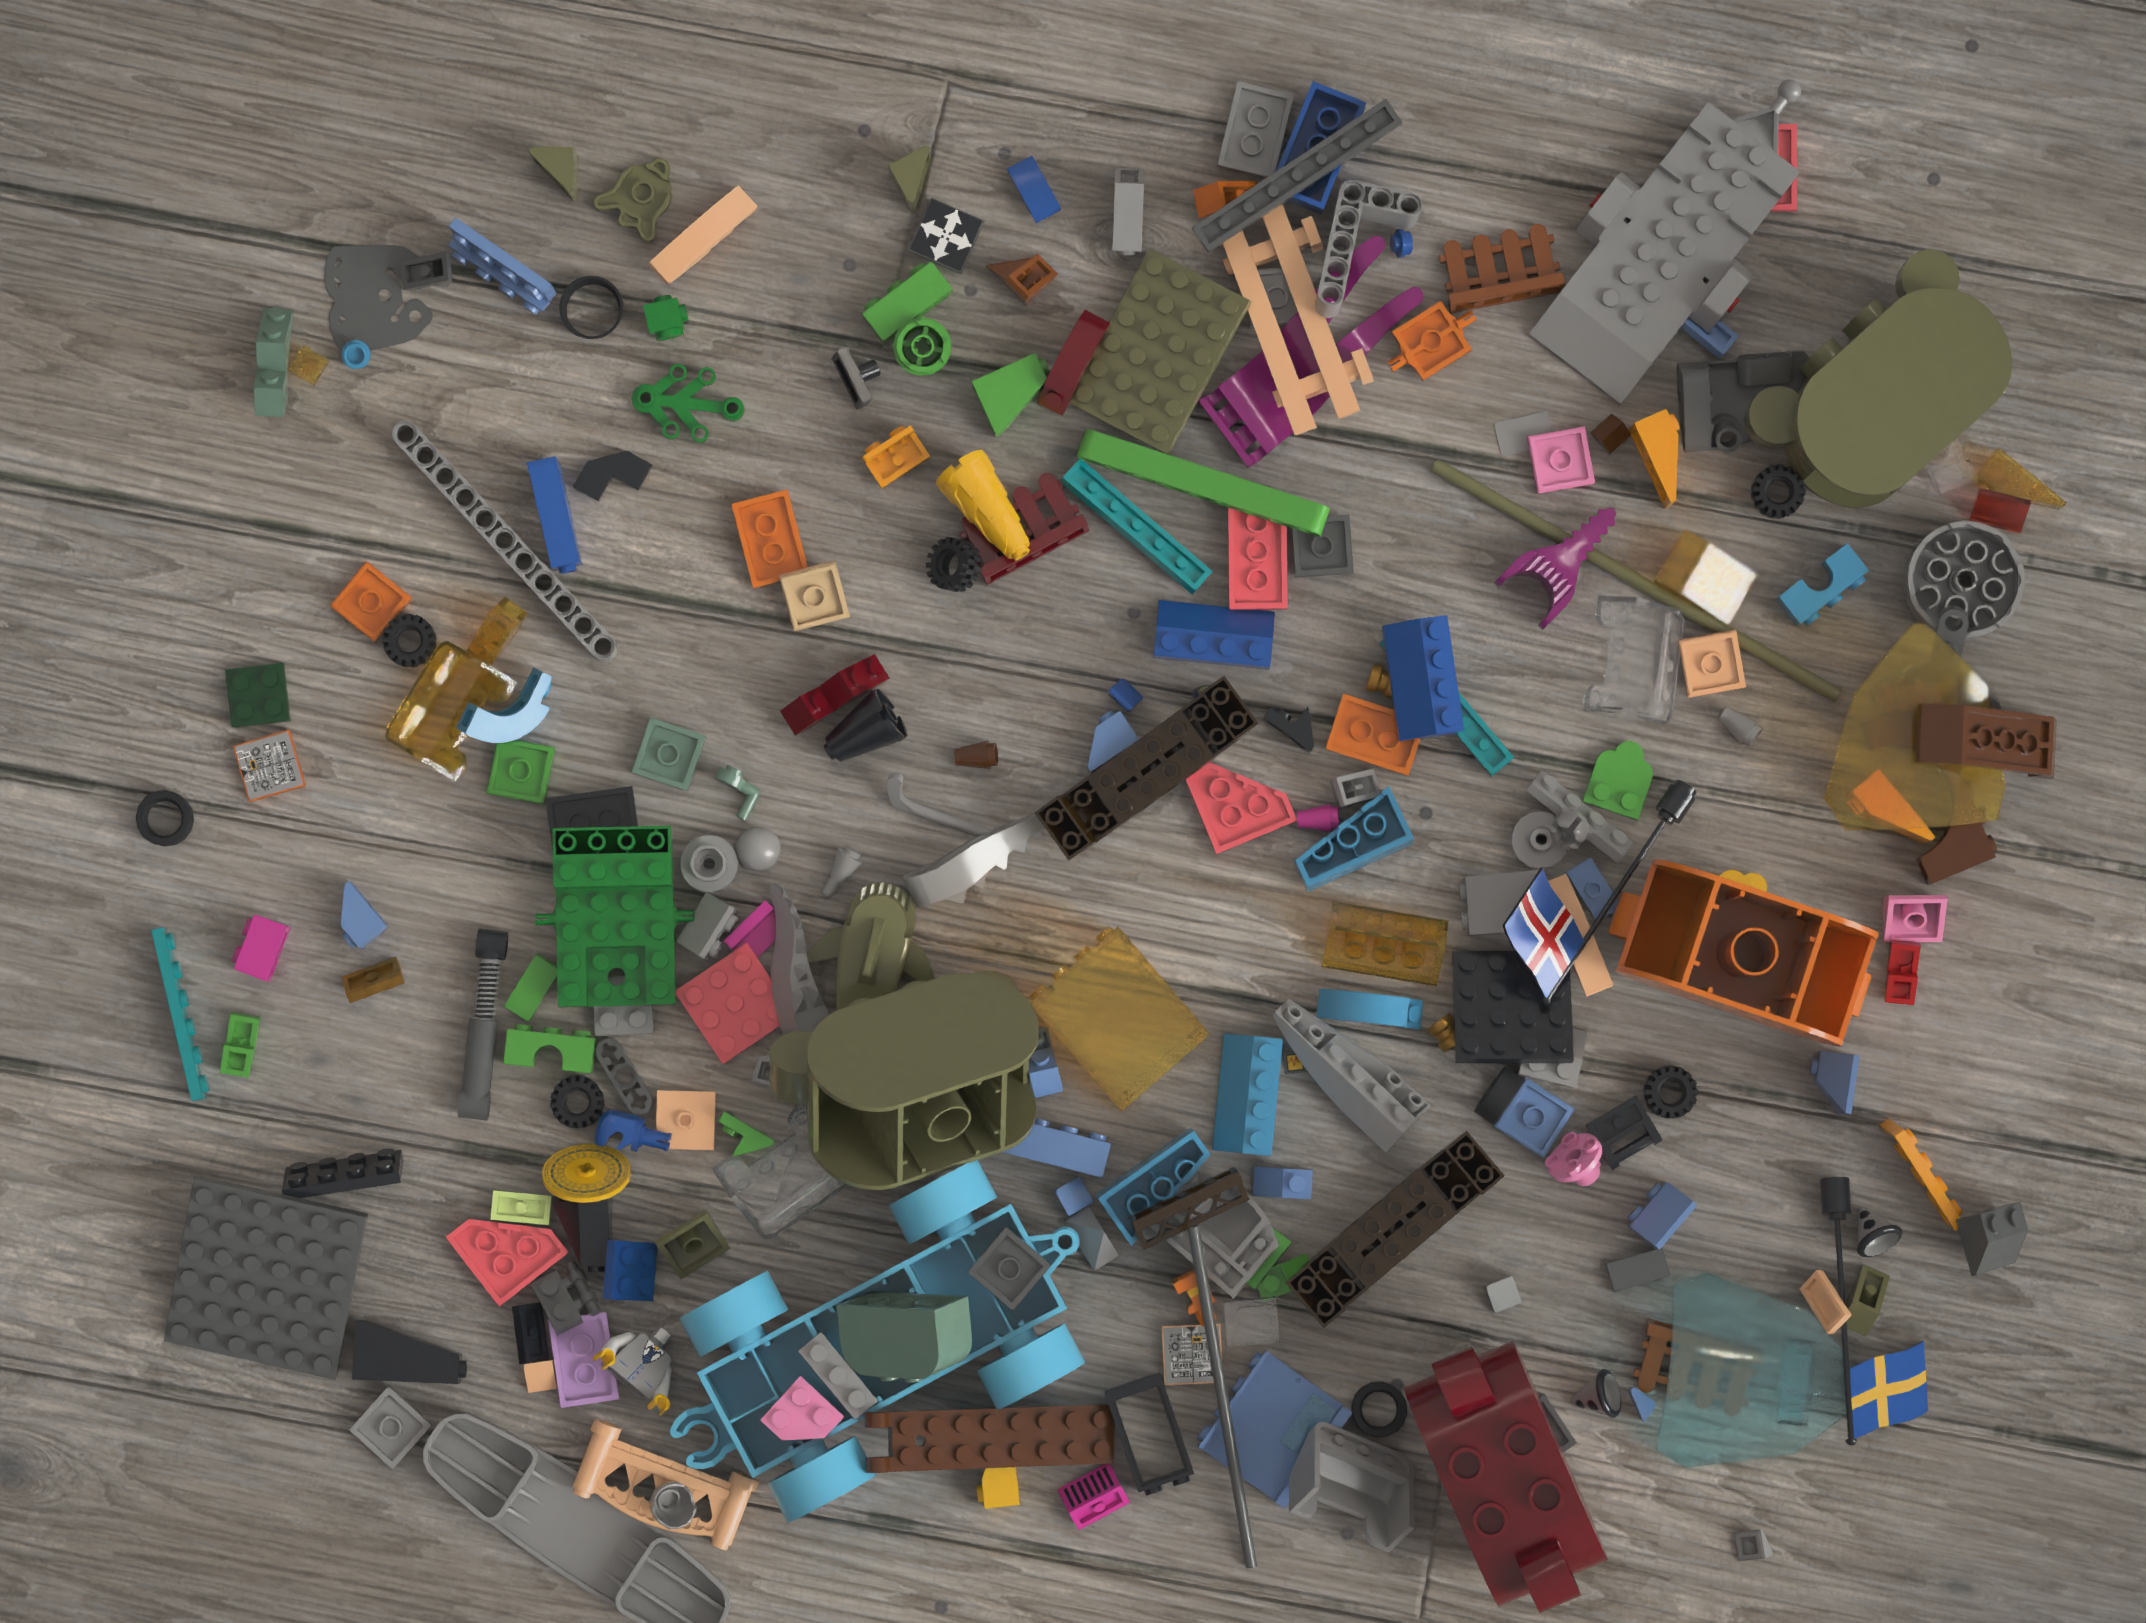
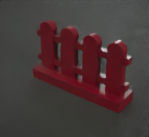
[960,473,1090,585]

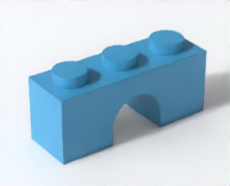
[1775,543,1869,626]

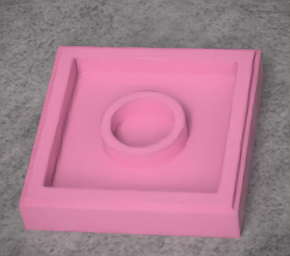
[1527,426,1595,494]

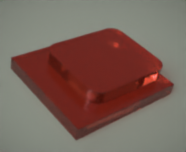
[1969,489,2031,533]

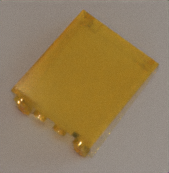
[1030,926,1210,1112]

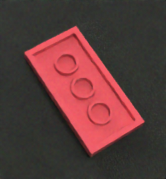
[1228,508,1288,610]

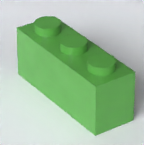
[862,261,953,345]

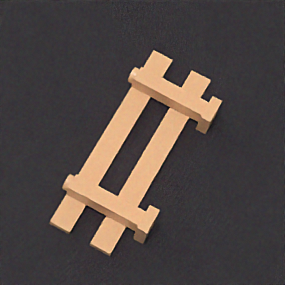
[1222,204,1374,436]

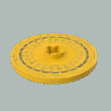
[542,1144,631,1203]

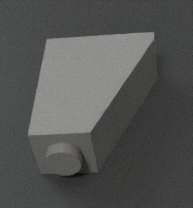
[1112,168,1144,255]

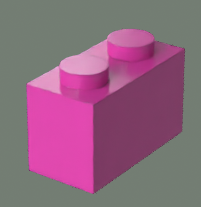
[232,914,291,982]

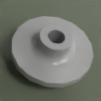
[1511,811,1567,869]
[680,835,738,893]

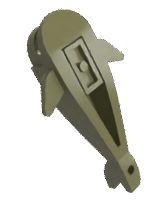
[807,882,935,1011]

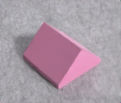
[1882,895,1948,943]

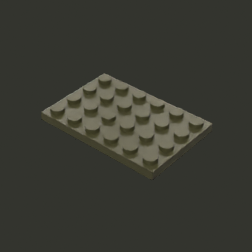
[1069,248,1252,455]

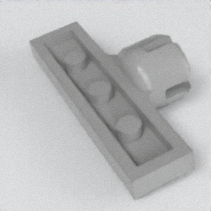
[1526,770,1633,863]

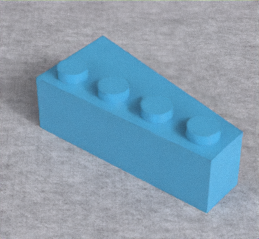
[1295,786,1414,893]
[1095,1127,1211,1246]

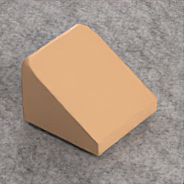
[523,1360,558,1393]

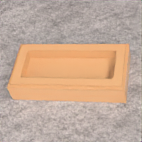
[1799,1270,1851,1334]

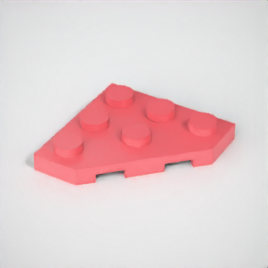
[1185,762,1297,855]
[446,1219,569,1307]

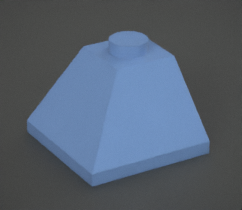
[1810,1051,1860,1115]

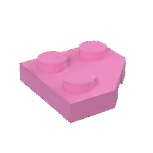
[760,1376,845,1440]

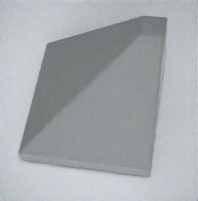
[1734,1529,1773,1562]

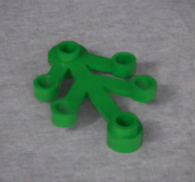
[631,364,745,443]

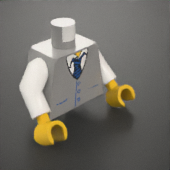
[593,1326,672,1416]

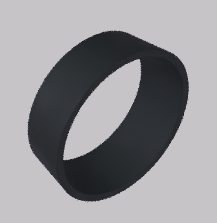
[559,276,623,339]

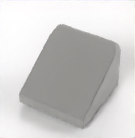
[1484,1275,1522,1313]

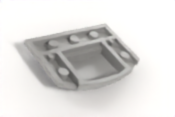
[1150,1171,1279,1299]

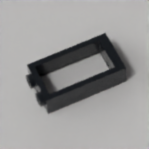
[1104,1372,1194,1496]

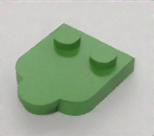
[1582,741,1653,820]

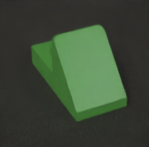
[718,1111,776,1157]
[1257,1253,1309,1302]

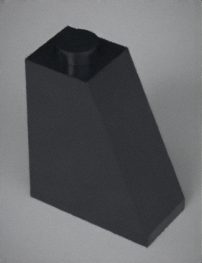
[551,1196,613,1272]

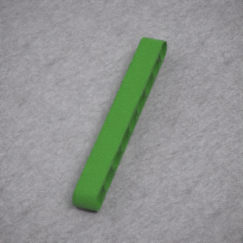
[1076,429,1330,536]

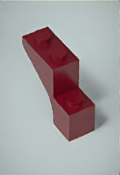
[780,654,890,736]

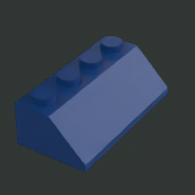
[1153,600,1275,670]
[1382,615,1464,741]

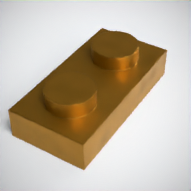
[342,956,405,1003]

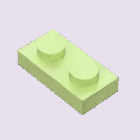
[490,1190,552,1225]

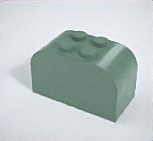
[837,1291,972,1383]

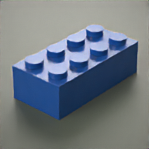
[1276,81,1367,215]

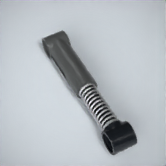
[458,928,509,1121]

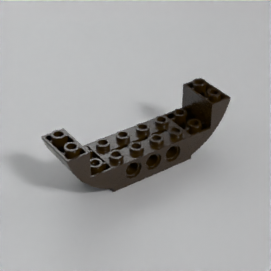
[1035,675,1259,861]
[1286,1131,1505,1328]

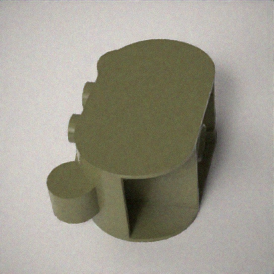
[1744,249,2012,508]
[770,970,1039,1190]

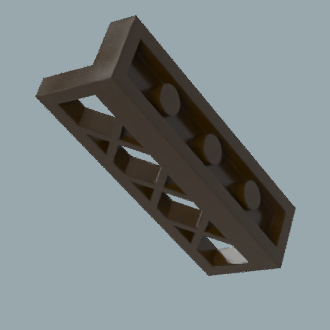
[1128,1167,1250,1250]

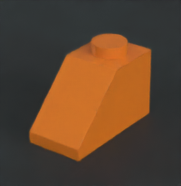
[1193,181,1258,218]

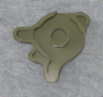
[593,158,672,243]

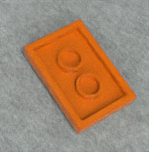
[731,489,808,589]
[1325,693,1420,776]

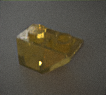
[467,597,528,667]

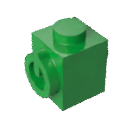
[643,295,689,341]

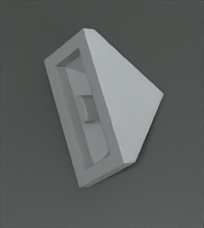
[1064,1206,1119,1271]

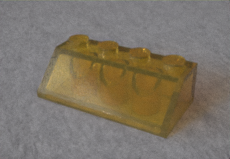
[1322,901,1449,986]

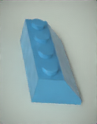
[1212,1034,1283,1156]

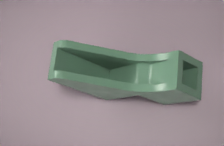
[253,307,293,417]

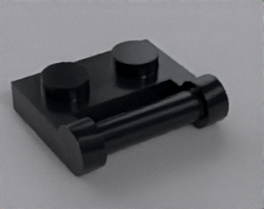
[1585,1095,1663,1170]

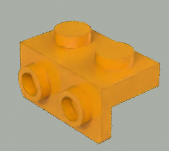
[862,425,931,489]

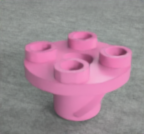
[1545,1132,1602,1186]

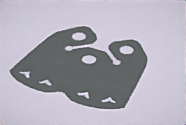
[325,245,433,352]

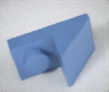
[1252,1167,1313,1199]

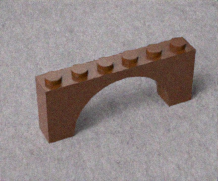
[1859,696,1997,885]

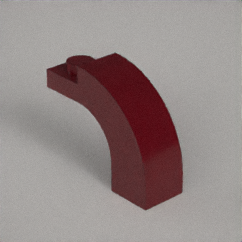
[1037,310,1110,416]

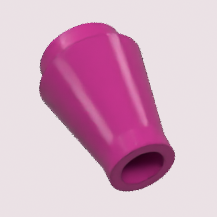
[1297,803,1339,832]

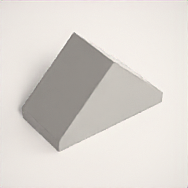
[1330,768,1381,809]

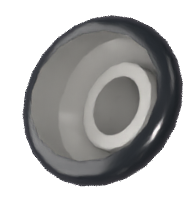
[1857,1207,1903,1257]
[1570,1369,1621,1418]

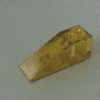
[1973,448,2067,510]

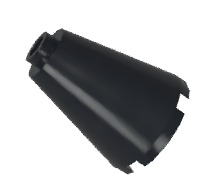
[824,689,908,762]

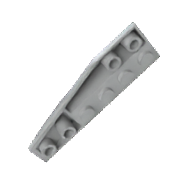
[1272,999,1431,1152]

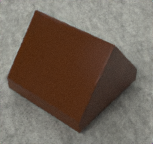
[1590,413,1631,455]

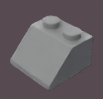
[1516,1028,1587,1088]

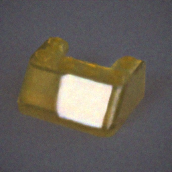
[385,641,517,782]

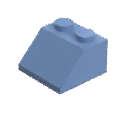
[1627,1182,1697,1250]

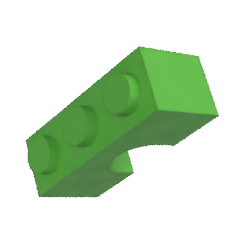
[503,1024,597,1074]

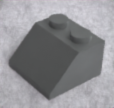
[1956,1202,2028,1276]

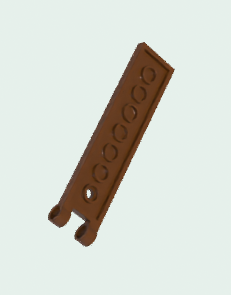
[865,1404,1114,1473]

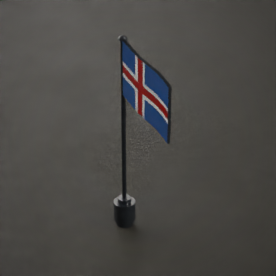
[1503,780,1697,1005]

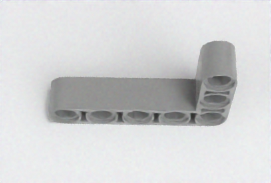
[1315,180,1422,318]

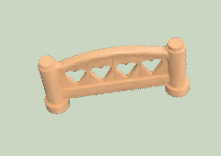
[573,1418,760,1550]

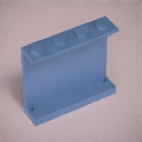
[1197,1350,1353,1509]

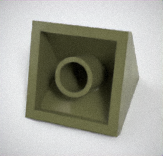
[888,145,931,212]
[528,147,578,202]
[654,1210,730,1279]

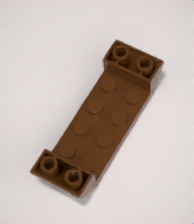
[1915,703,2057,779]

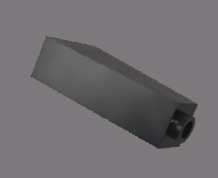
[352,1320,467,1384]

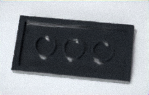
[282,1149,404,1198]

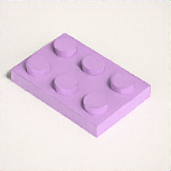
[548,1312,620,1408]

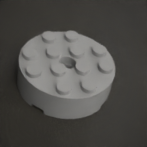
[1903,521,2025,640]

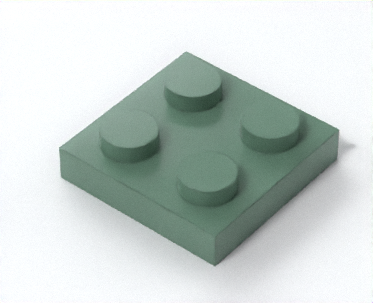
[632,717,706,792]

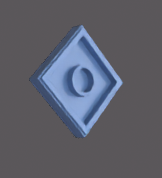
[1494,1077,1575,1158]

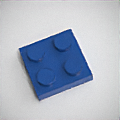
[603,1240,657,1301]

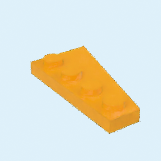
[1879,1118,1963,1231]

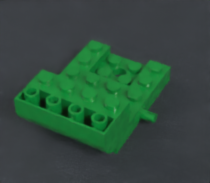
[535,826,694,1008]

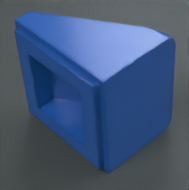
[1108,679,1143,713]

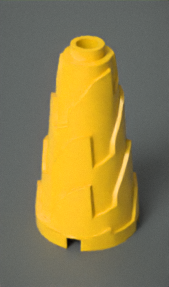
[936,449,1030,561]

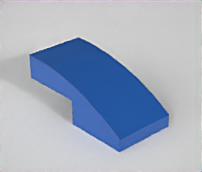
[1007,156,1061,223]

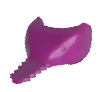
[1494,507,1616,630]

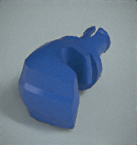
[594,1109,672,1152]

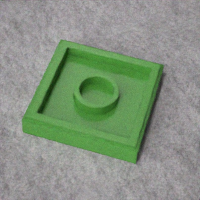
[486,740,556,805]

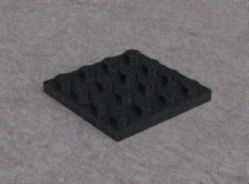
[1452,951,1574,1063]

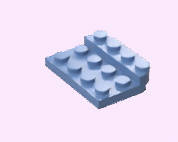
[448,217,556,315]

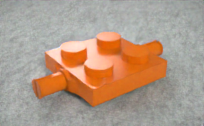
[1387,301,1477,382]

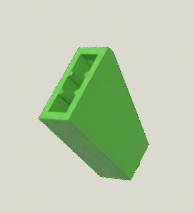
[972,353,1050,437]

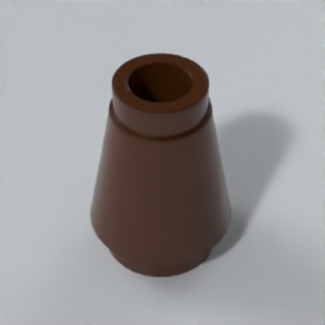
[954,740,998,769]

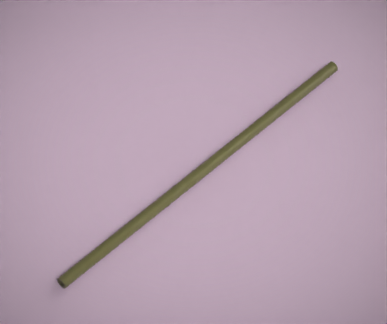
[1430,458,1842,702]

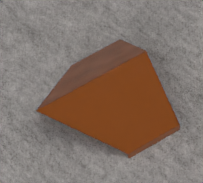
[986,254,1058,306]

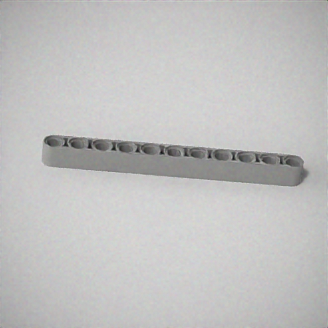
[392,420,618,662]

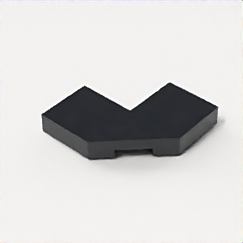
[573,450,653,502]

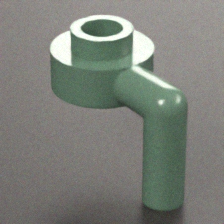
[714,765,760,821]

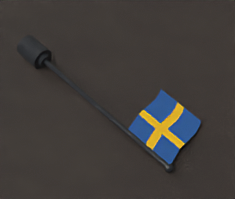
[1820,1177,1928,1446]

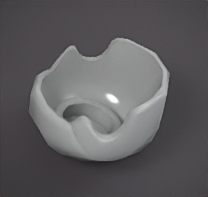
[734,827,781,871]
[650,1481,697,1529]

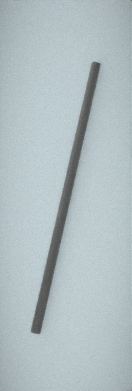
[1187,1224,1257,1568]

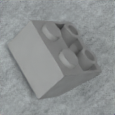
[676,892,739,961]

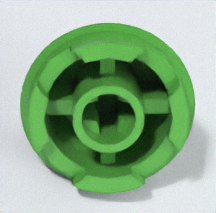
[893,317,951,376]

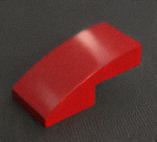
[1884,940,1921,1005]

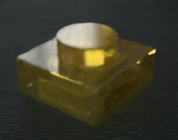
[288,345,330,386]

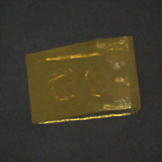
[1653,529,1757,625]

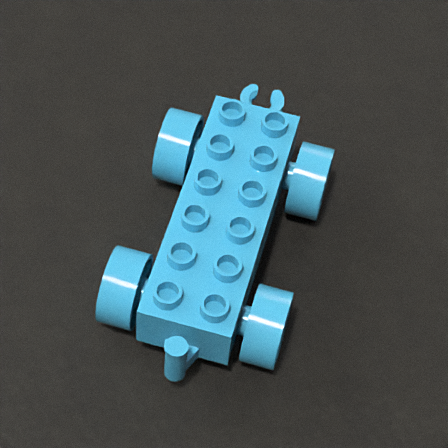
[670,1160,1086,1523]

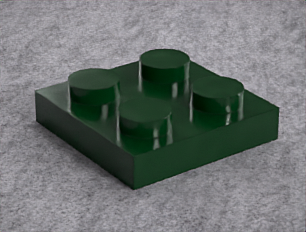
[225,663,291,728]

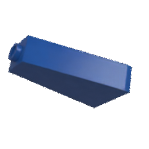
[527,456,582,574]

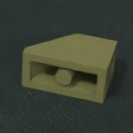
[1845,1264,1890,1337]

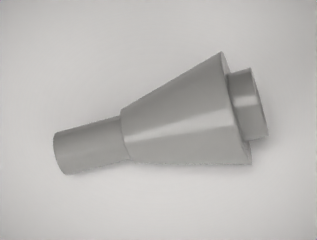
[821,845,863,898]

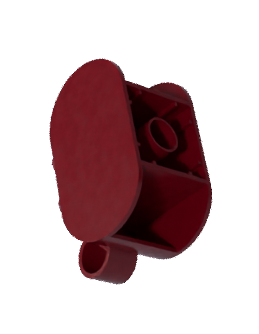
[1404,1341,1608,1613]

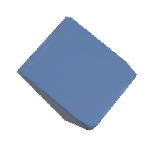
[1054,1177,1094,1216]
[1628,1386,1656,1422]

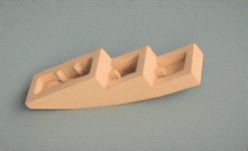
[648,185,758,285]
[1548,874,1613,997]

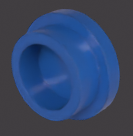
[1390,229,1413,258]

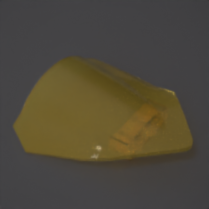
[1824,623,2005,831]

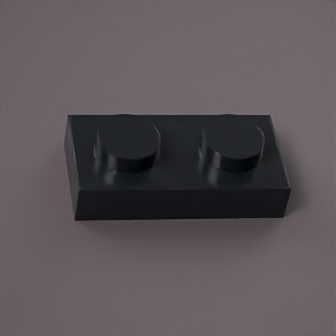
[512,1302,549,1365]

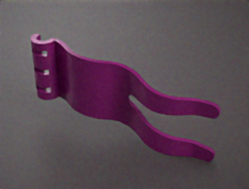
[1198,236,1423,468]

